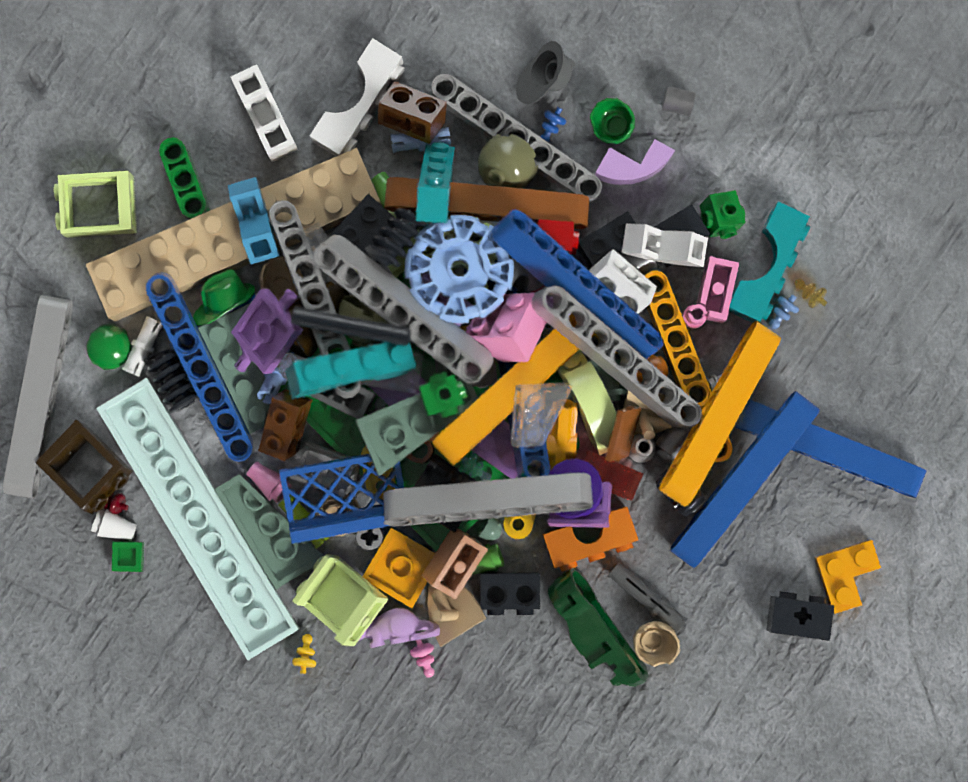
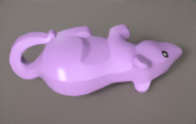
[359,608,440,648]

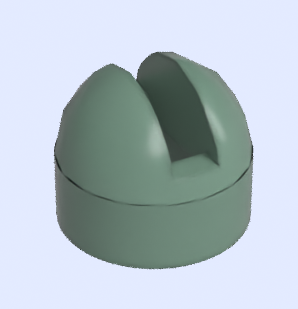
[477,518,502,541]

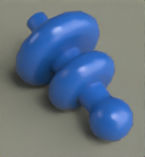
[540,107,566,142]

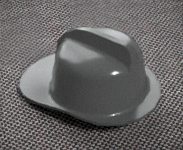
[516,41,575,105]

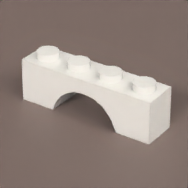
[310,38,404,156]

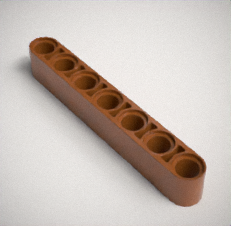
[384,177,590,229]

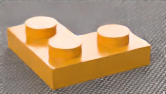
[814,540,881,614]

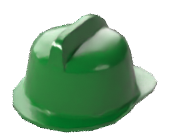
[193,269,255,326]

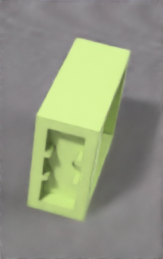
[54,171,137,238]

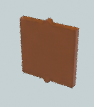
[605,405,641,462]

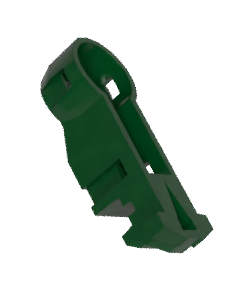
[548,568,649,687]

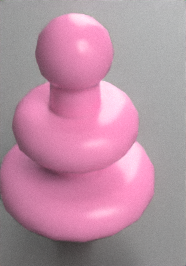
[410,639,434,678]

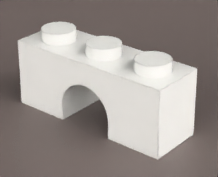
[231,64,298,162]

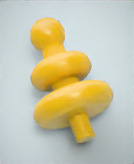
[292,634,317,674]

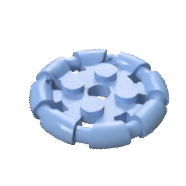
[405,215,514,323]

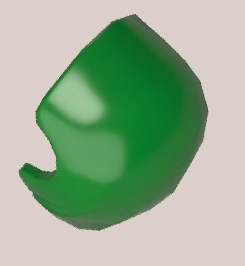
[590,98,635,144]
[86,324,132,370]

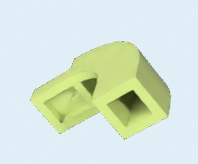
[557,350,617,456]

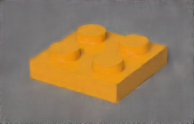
[363,527,435,608]

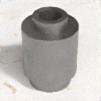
[655,427,692,463]

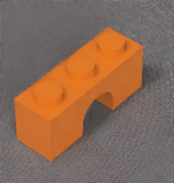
[542,506,638,572]

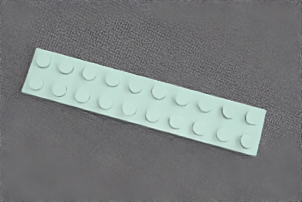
[96,378,299,660]

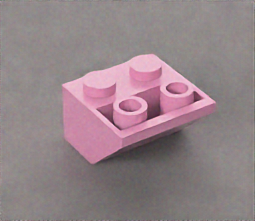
[466,293,547,362]

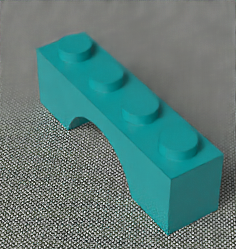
[416,142,455,223]
[729,201,811,323]
[285,343,416,399]

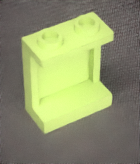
[293,554,389,646]

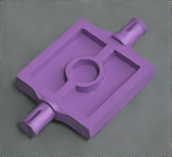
[231,289,302,374]

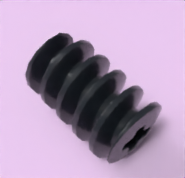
[364,208,427,275]
[144,349,198,414]

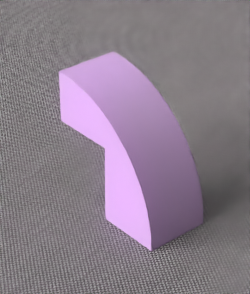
[595,139,675,185]

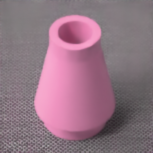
[247,462,291,503]

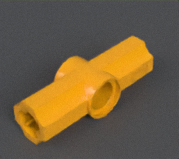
[546,399,578,470]

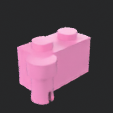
[682,256,739,329]

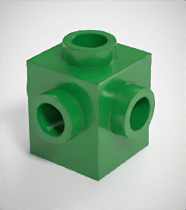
[699,190,746,239]
[418,372,467,418]

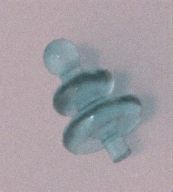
[459,452,491,481]

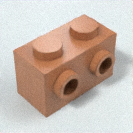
[422,528,488,600]

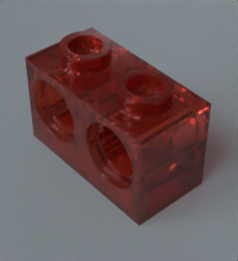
[583,450,644,501]

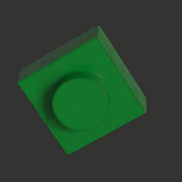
[112,541,144,572]

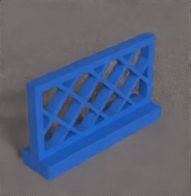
[279,454,404,544]

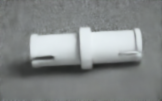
[122,316,163,377]

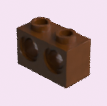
[378,81,447,144]
[258,389,312,462]

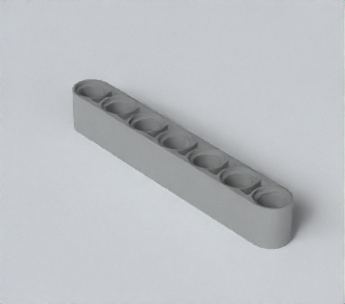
[432,74,602,204]
[269,200,361,398]
[313,235,493,383]
[532,286,702,428]
[3,295,73,499]
[383,473,593,526]

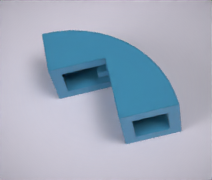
[228,177,279,264]

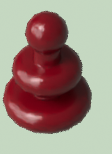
[103,493,129,515]

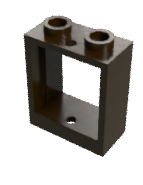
[35,419,133,515]

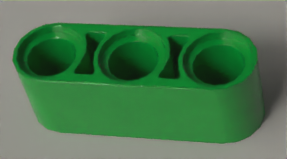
[159,137,210,220]

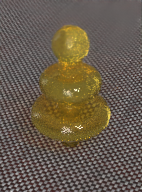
[794,278,828,308]

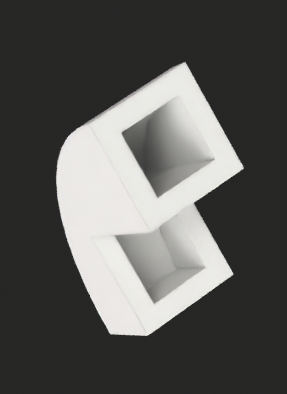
[622,224,708,267]

